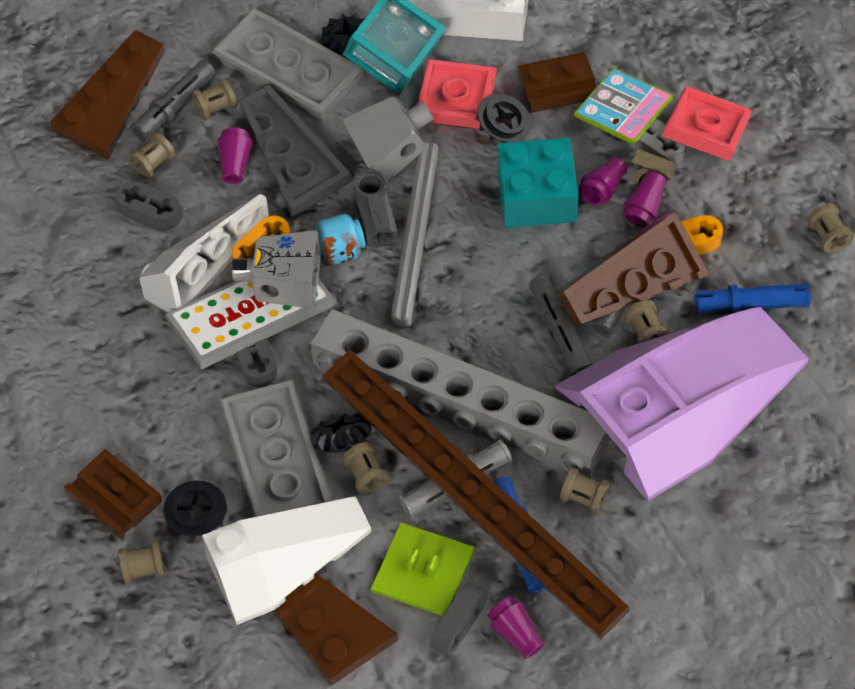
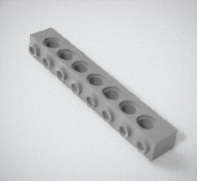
[311,309,610,477]

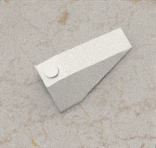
[408,0,529,41]
[139,194,269,312]
[202,496,371,625]

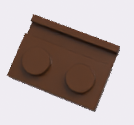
[517,52,597,113]
[64,449,162,540]

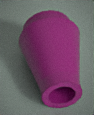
[217,128,253,184]
[579,157,627,206]
[622,171,667,228]
[487,596,545,659]

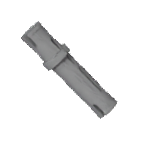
[398,439,512,519]

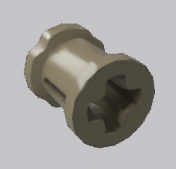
[192,78,237,120]
[127,132,176,179]
[807,204,854,253]
[624,300,670,344]
[342,442,390,495]
[560,467,610,515]
[118,540,166,584]

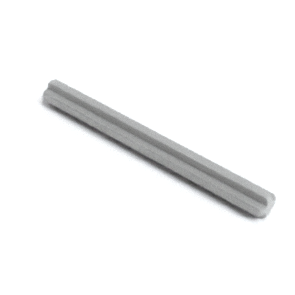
[391,142,438,327]

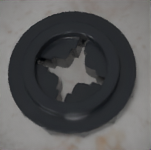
[322,13,365,59]
[475,94,531,143]
[310,413,372,453]
[163,480,228,541]

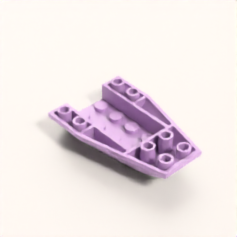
[554,307,809,501]

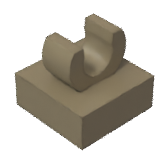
[632,149,676,186]

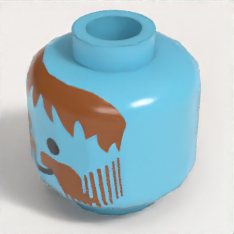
[314,214,366,266]

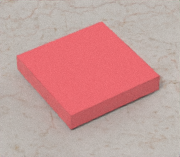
[417,59,497,129]
[662,86,752,161]

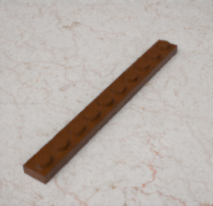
[322,350,630,640]

